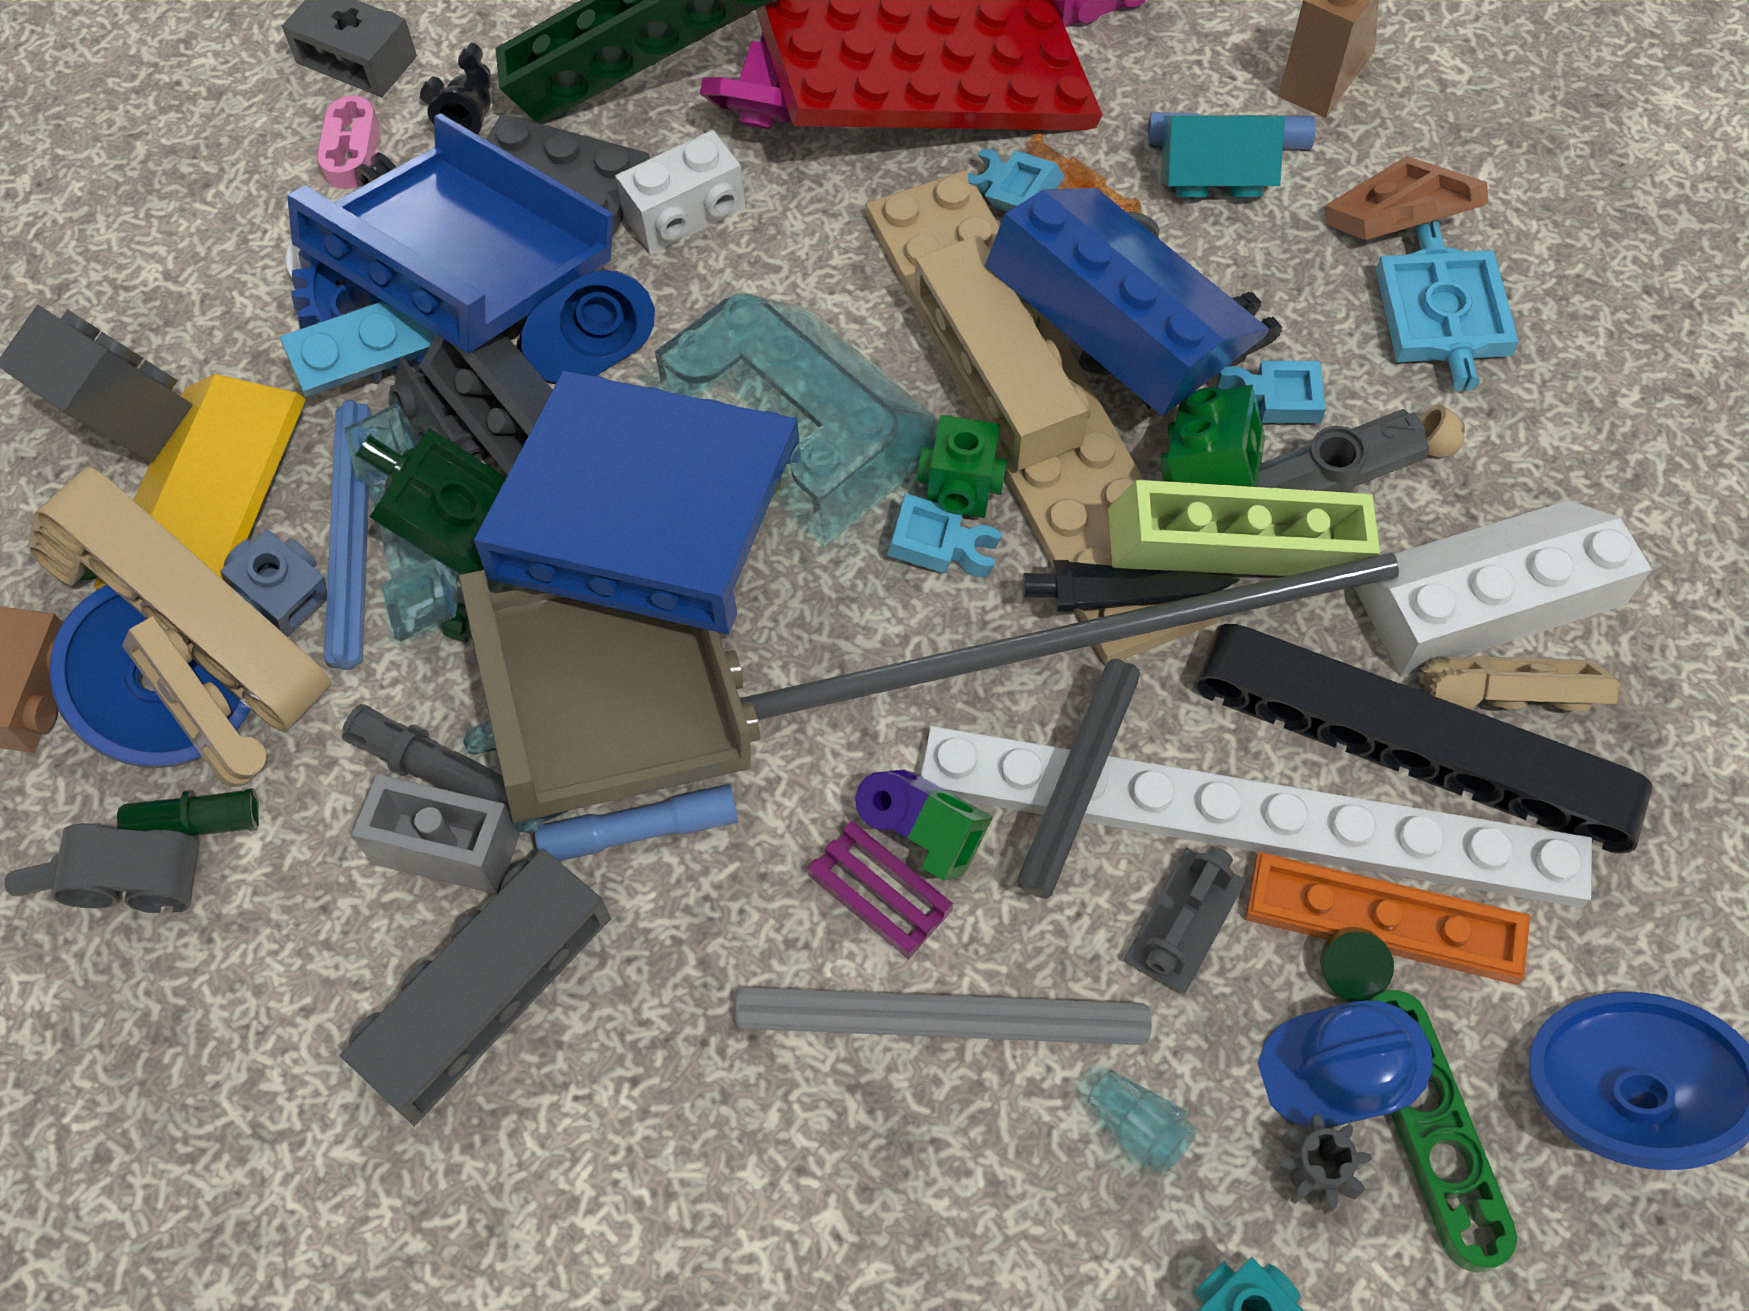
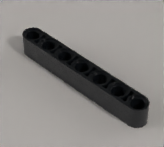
[1194,624,1653,854]

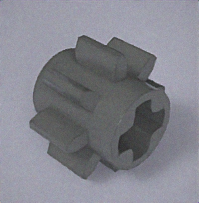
[1273,1114,1372,1214]

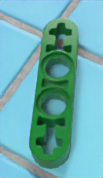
[1371,990,1517,1273]

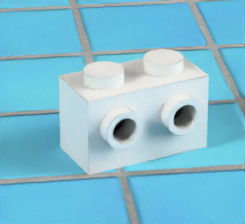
[615,130,746,255]

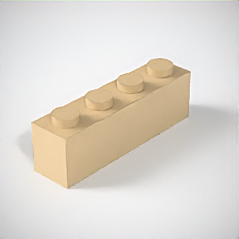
[915,234,1091,471]

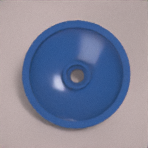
[49,585,250,768]
[1529,992,1749,1170]

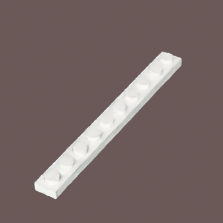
[921,726,1592,908]

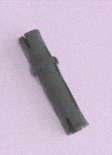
[342,704,511,815]

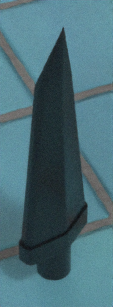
[1022,560,1242,612]

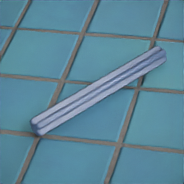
[324,400,372,670]

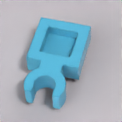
[968,149,1065,212]
[1217,361,1326,423]
[887,493,1002,577]

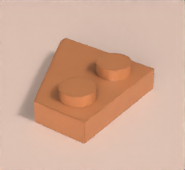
[1324,156,1488,240]

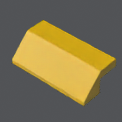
[93,374,306,590]

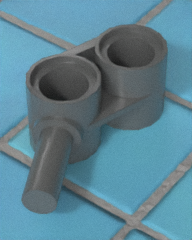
[4,823,199,913]

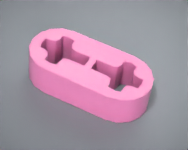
[317,95,379,189]

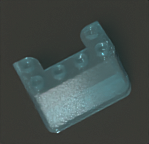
[654,293,939,548]

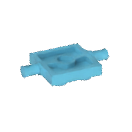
[1375,220,1519,391]

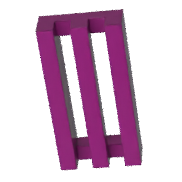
[807,820,953,960]

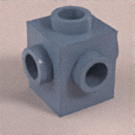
[220,529,327,637]

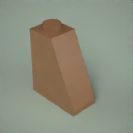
[1278,0,1379,118]

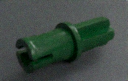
[117,788,259,841]

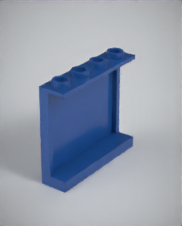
[287,114,614,354]
[474,370,802,635]

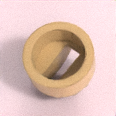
[1419,405,1465,458]

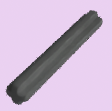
[1017,659,1140,899]

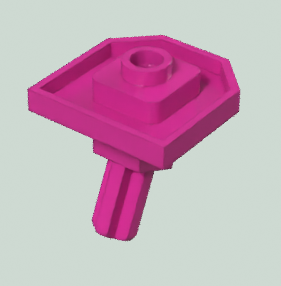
[700,33,792,130]

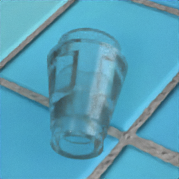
[1087,1069,1198,1175]

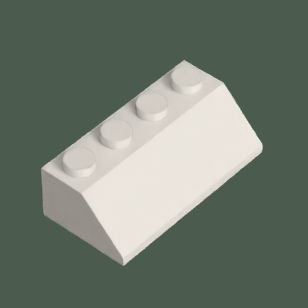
[1354,500,1652,676]

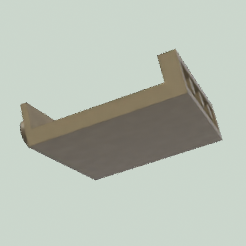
[459,570,760,823]

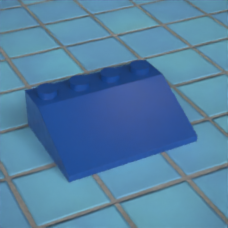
[985,188,1269,416]

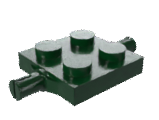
[355,428,506,575]

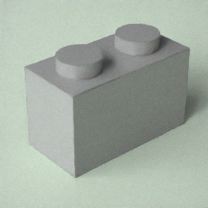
[351,774,520,894]

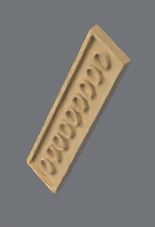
[866,170,1219,666]

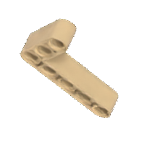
[28,466,331,732]

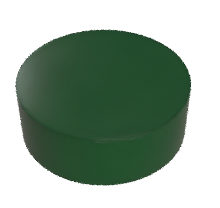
[1320,927,1394,1001]

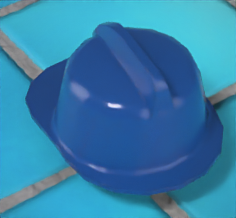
[521,270,655,383]
[1258,1001,1433,1127]

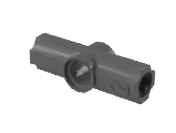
[1258,409,1430,493]

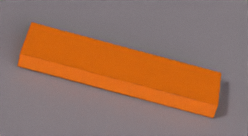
[1244,851,1530,985]

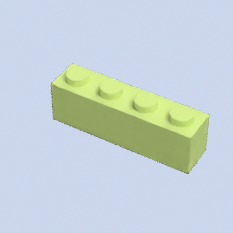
[1108,480,1380,576]

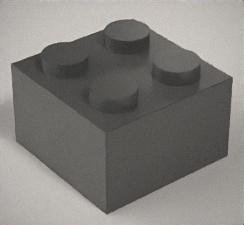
[0,304,193,463]

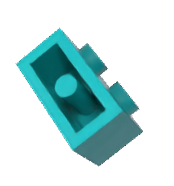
[1161,115,1285,197]

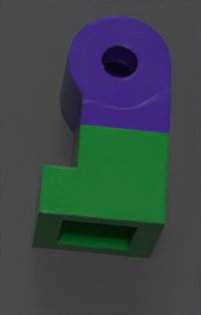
[855,769,993,881]

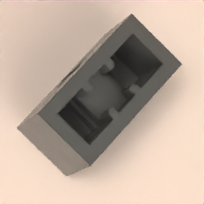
[282,0,417,98]

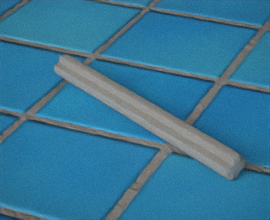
[735,987,1152,1045]

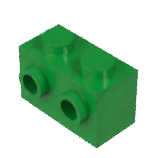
[1161,385,1265,487]

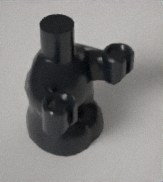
[420,42,491,134]

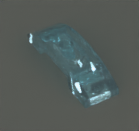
[344,403,458,642]

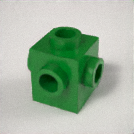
[917,415,1007,518]

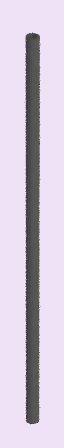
[740,552,1399,720]

